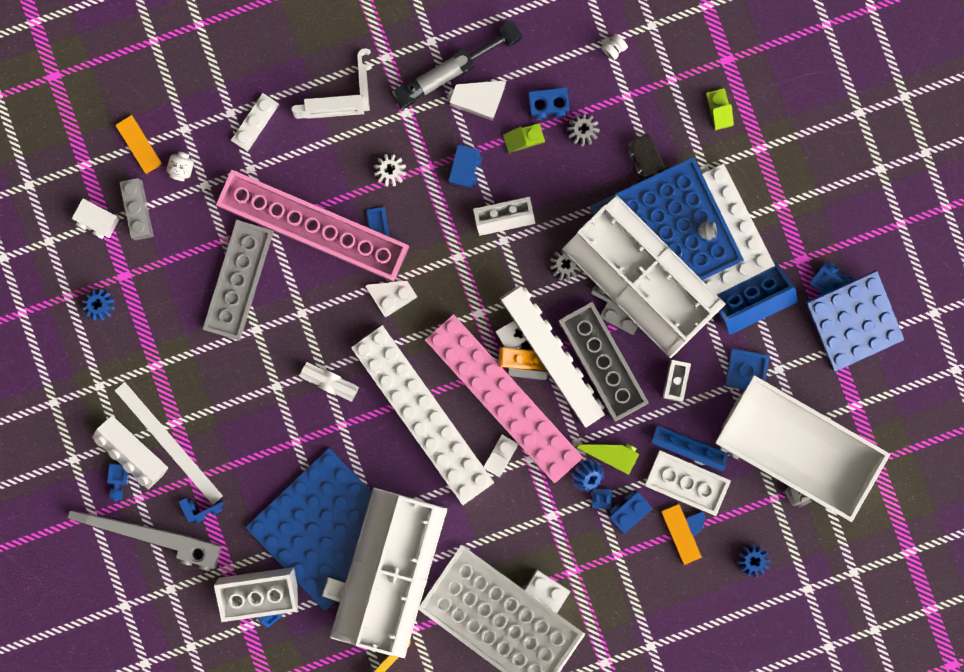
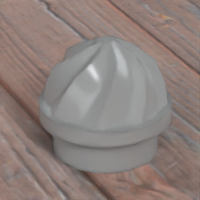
[698,221,717,240]

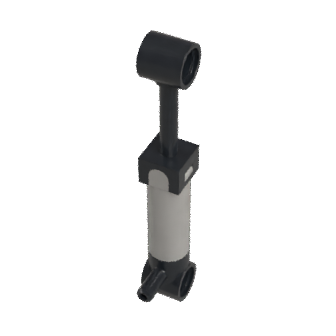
[391,21,523,110]

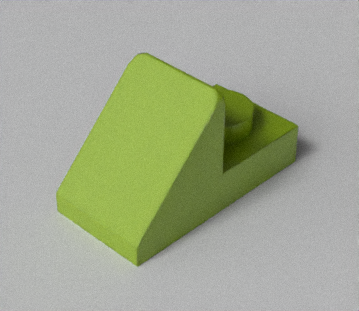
[706,88,734,130]
[503,123,545,153]

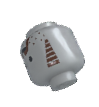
[785,486,812,508]

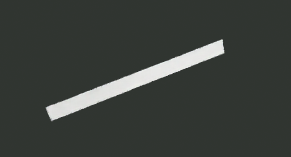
[115,382,223,505]

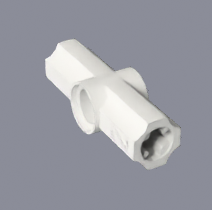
[300,362,359,402]

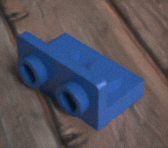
[809,261,854,294]
[608,491,653,534]

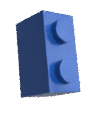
[449,145,483,189]

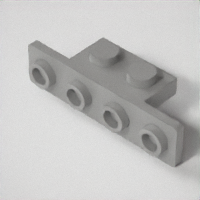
[591,284,638,335]

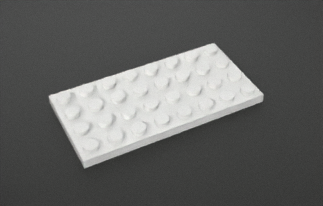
[418,545,585,672]

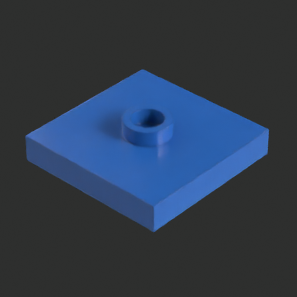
[725,349,770,390]

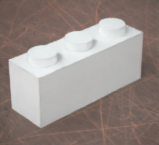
[473,197,535,236]

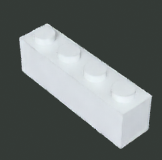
[92,416,168,490]

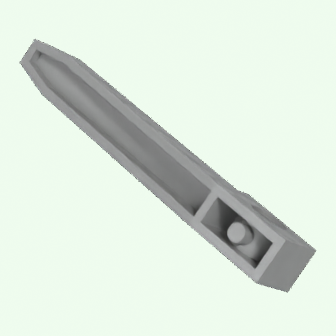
[68,510,222,571]

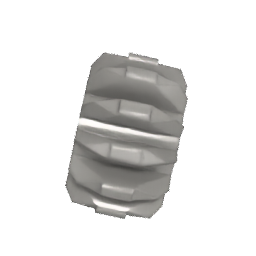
[567,113,600,146]
[550,250,581,281]

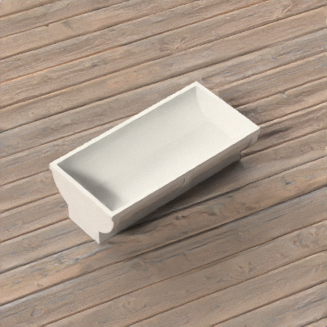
[562,195,725,359]
[715,375,891,522]
[330,487,447,658]

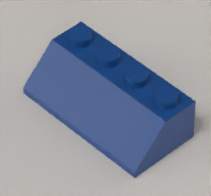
[717,263,798,335]

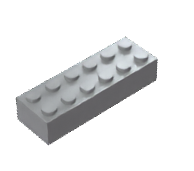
[558,302,649,422]

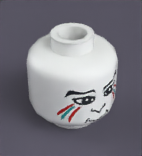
[167,151,194,181]

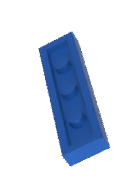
[651,425,729,471]

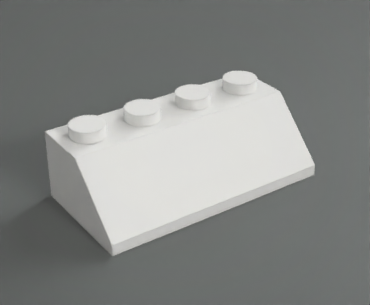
[214,567,298,622]

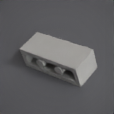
[120,178,154,241]

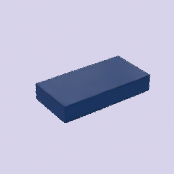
[366,207,390,237]

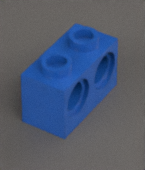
[529,88,570,120]

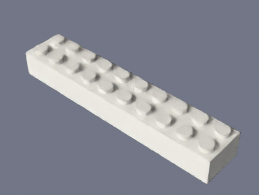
[351,325,494,505]

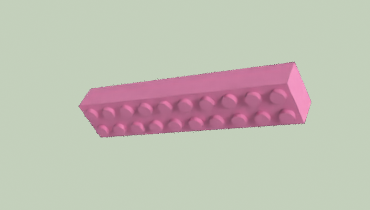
[216,170,409,282]
[425,314,583,484]

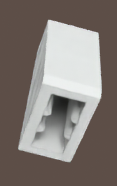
[448,81,506,121]

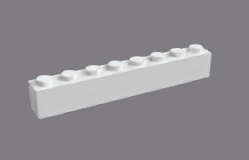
[499,285,605,427]

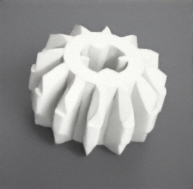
[374,154,406,187]

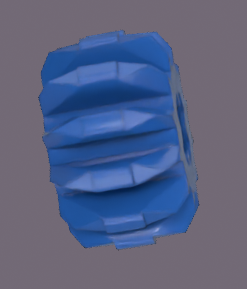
[82,289,115,321]
[571,458,604,492]
[737,544,771,578]

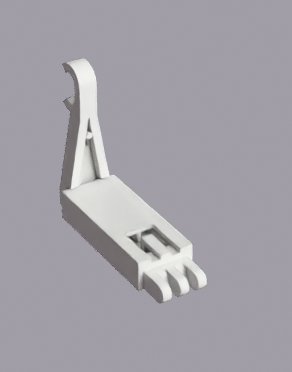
[292,49,372,119]

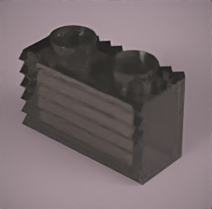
[626,133,666,179]

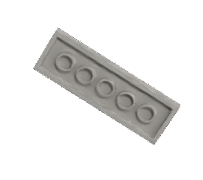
[203,220,274,341]

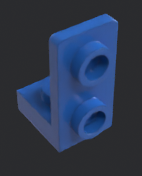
[179,498,226,524]

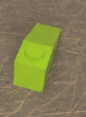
[576,444,639,475]

